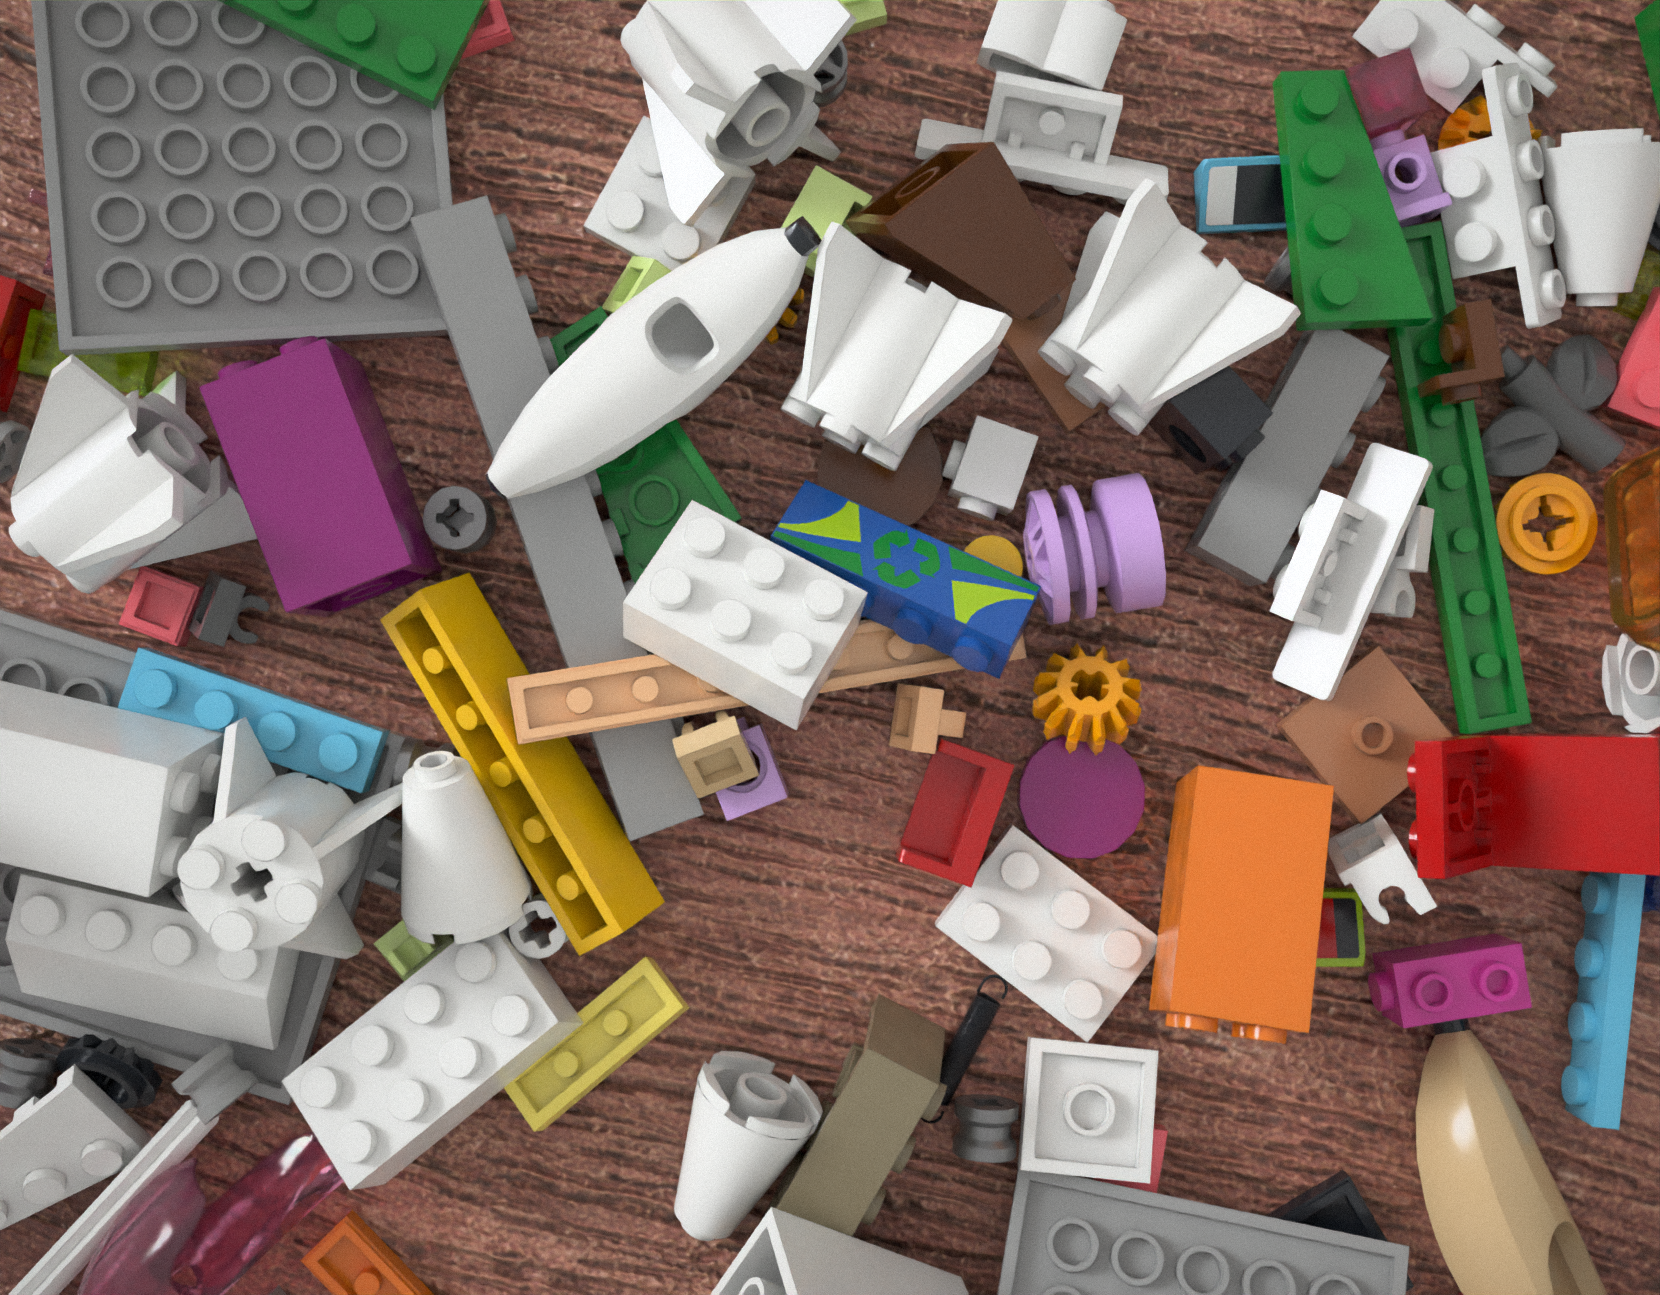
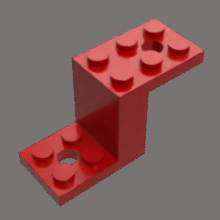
[1407,733,1660,879]

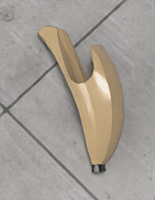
[1416,1018,1608,1295]

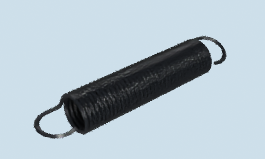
[921,974,1008,1124]

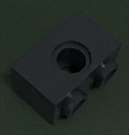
[1148,366,1273,475]

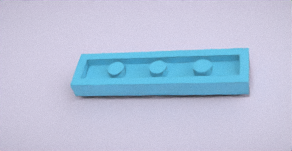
[118,647,390,793]
[1561,872,1646,1130]

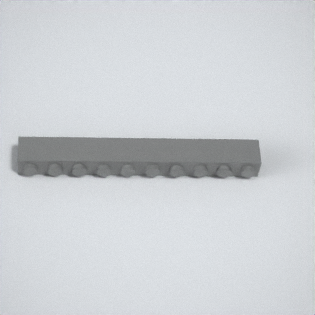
[410,195,708,841]

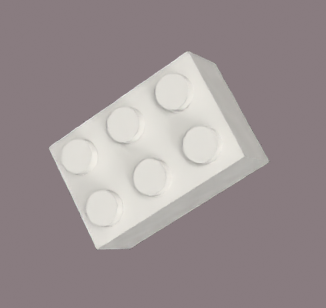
[623,500,868,730]

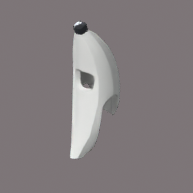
[485,216,821,500]

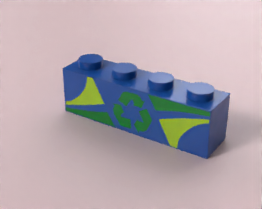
[770,480,1041,679]

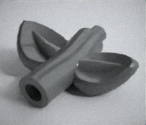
[1480,334,1626,477]

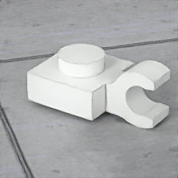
[1370,505,1434,618]

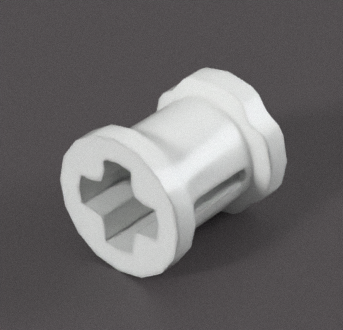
[509,893,569,959]

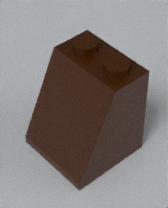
[846,142,1076,320]

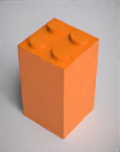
[1149,765,1334,1044]

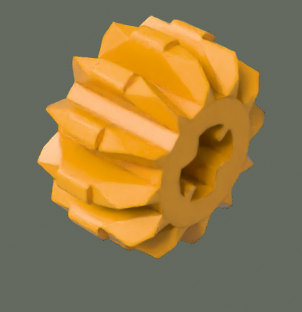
[1032,643,1142,755]

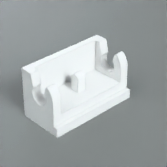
[1328,812,1437,924]

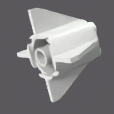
[620,0,857,227]
[1038,178,1301,436]
[780,222,1013,471]
[9,354,257,594]
[172,717,403,959]

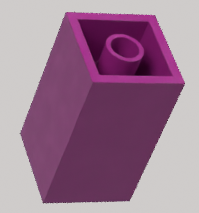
[199,336,443,617]

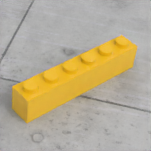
[380,573,665,956]

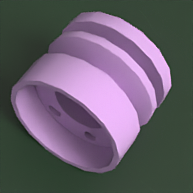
[1023,473,1166,625]

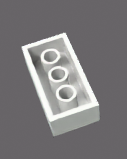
[282,927,583,1190]

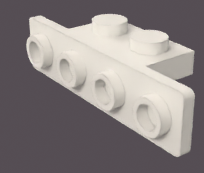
[1352,0,1558,113]
[1430,63,1566,329]
[915,71,1169,205]
[1269,443,1433,701]

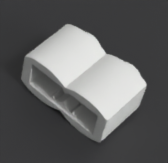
[976,0,1127,91]

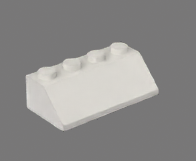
[5,871,300,1050]

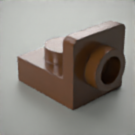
[1417,299,1505,405]

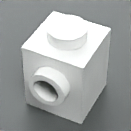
[942,415,1039,521]

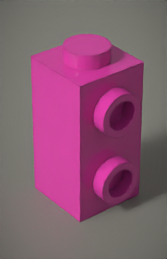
[1368,933,1532,1028]

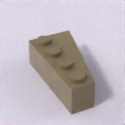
[760,994,947,1237]

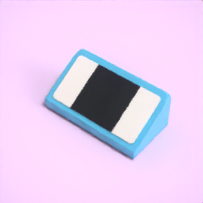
[1193,155,1287,234]

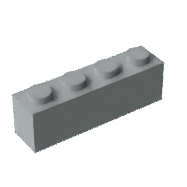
[1184,329,1390,586]

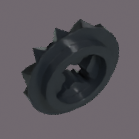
[57,1034,163,1109]

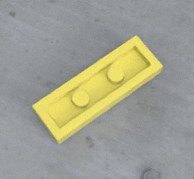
[504,956,690,1132]

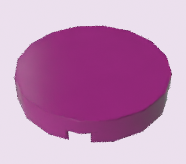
[1017,734,1145,859]

